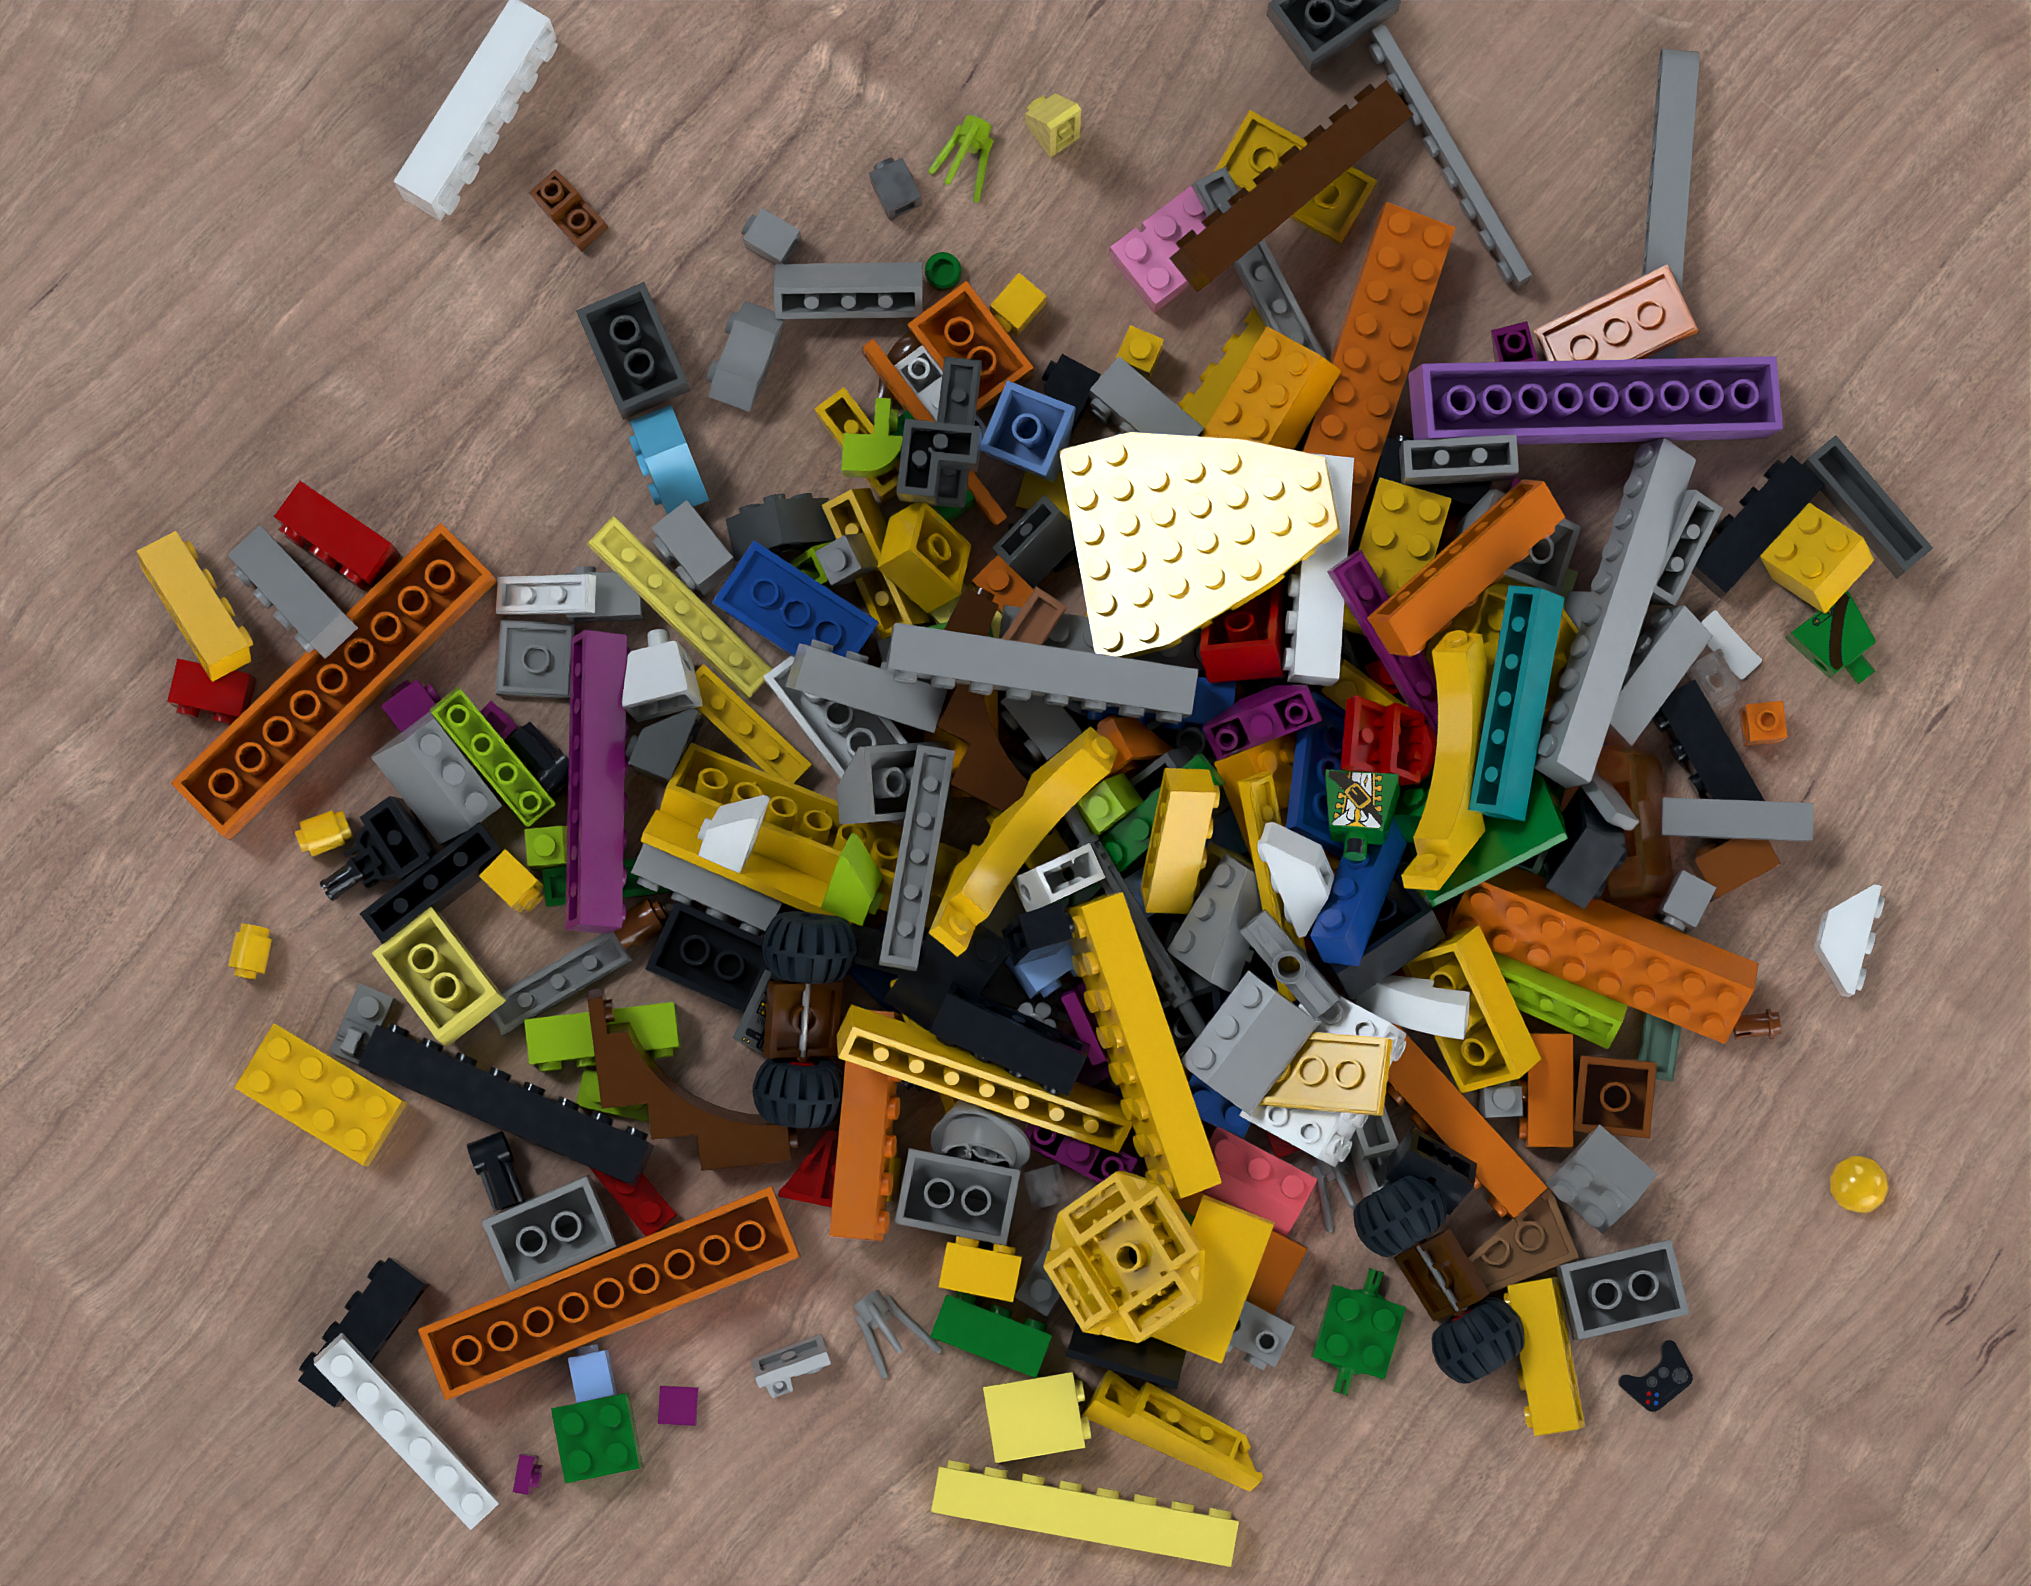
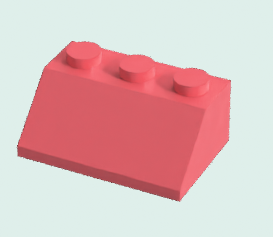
[1201,1126,1318,1237]

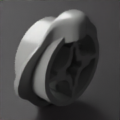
[931,1100,1031,1170]

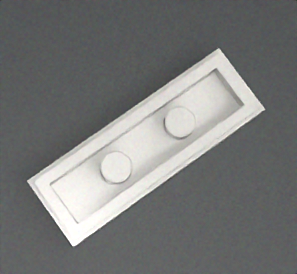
[496,574,596,615]

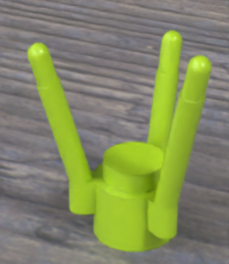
[928,115,994,203]

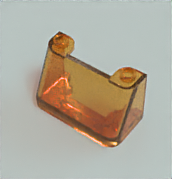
[1596,745,1673,904]

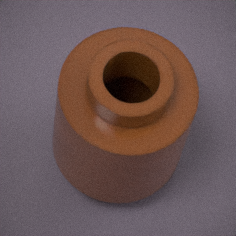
[614,898,668,950]

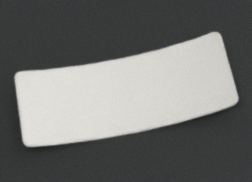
[1701,610,1762,680]

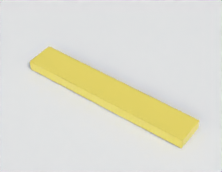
[586,516,773,699]

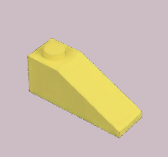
[1025,93,1081,158]

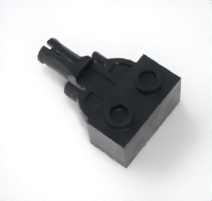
[320,796,438,901]

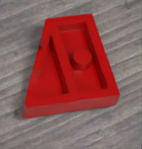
[778,1130,839,1208]

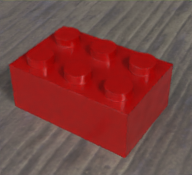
[274,480,401,590]

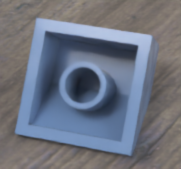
[980,380,1076,483]

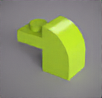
[841,398,903,478]

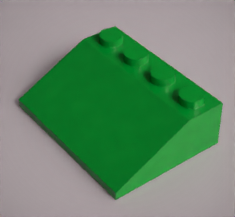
[1407,755,1568,907]

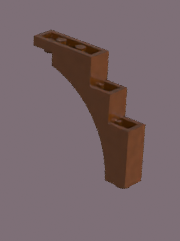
[936,585,1057,836]
[587,988,798,1171]

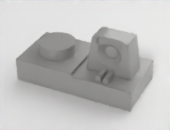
[329,983,395,1064]
[751,1334,831,1398]

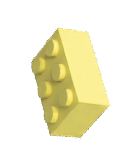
[372,907,506,1047]

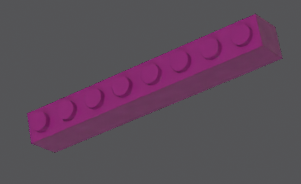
[565,630,630,934]

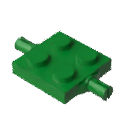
[1311,1268,1406,1396]

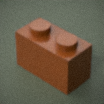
[1689,839,1781,902]

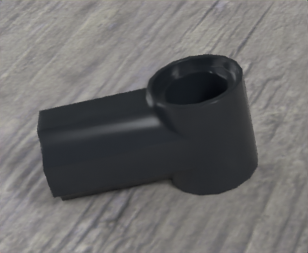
[507,722,569,798]
[467,1131,525,1212]

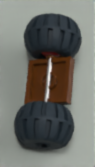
[752,911,857,1128]
[1353,1176,1525,1384]

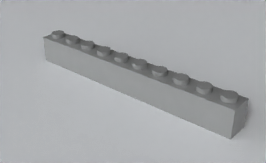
[1534,437,1696,788]

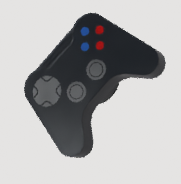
[1618,1340,1693,1412]

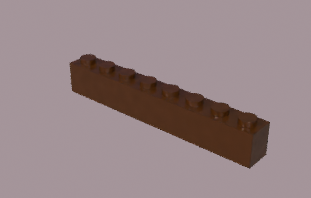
[1169,80,1414,293]

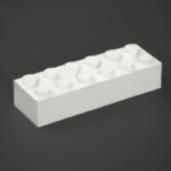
[393,0,558,222]

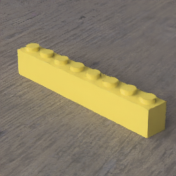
[931,1460,1239,1567]

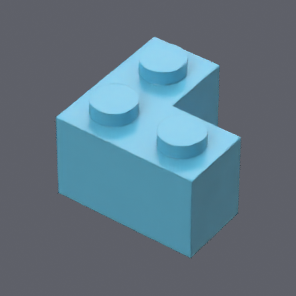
[628,405,709,515]

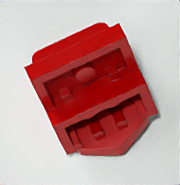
[1341,695,1437,786]

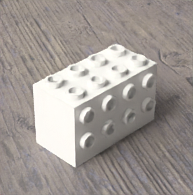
[1239,996,1407,1167]

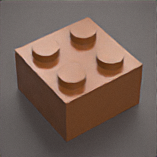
[1574,1054,1657,1139]

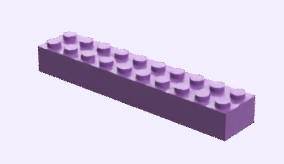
[1408,356,1783,445]

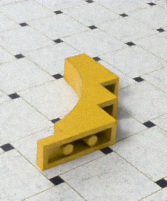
[1401,630,1492,891]
[929,726,1118,957]

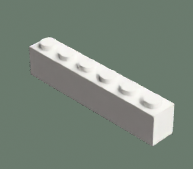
[1282,453,1354,687]
[314,1333,499,1530]

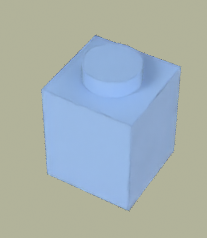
[568,1344,617,1403]

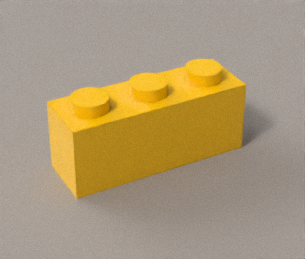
[814,387,900,504]

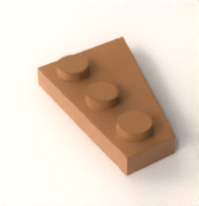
[1467,1187,1579,1293]

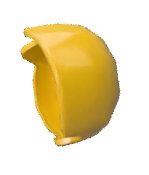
[1830,1156,1889,1214]

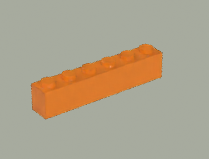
[1367,480,1565,657]
[829,1010,905,1242]
[1386,1023,1548,1219]

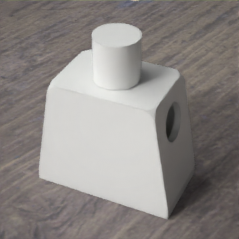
[622,629,702,722]
[1012,843,1105,912]

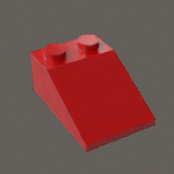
[1200,579,1285,683]

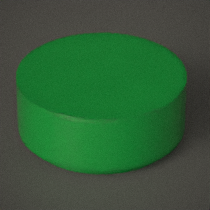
[925,252,962,291]

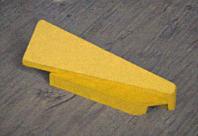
[1082,1370,1263,1491]

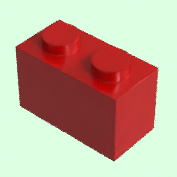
[167,658,256,725]

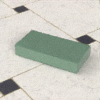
[1638,1012,1681,1082]

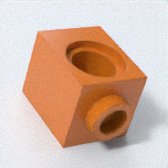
[1739,700,1788,747]

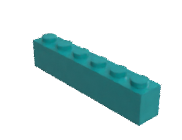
[1468,585,1565,821]

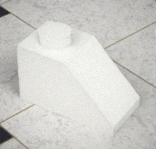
[697,795,770,873]

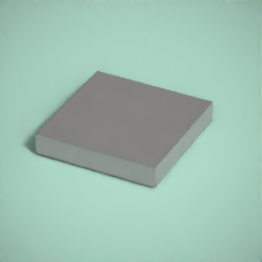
[496,620,576,699]

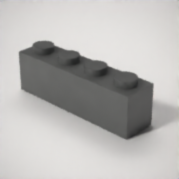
[1802,435,1933,579]

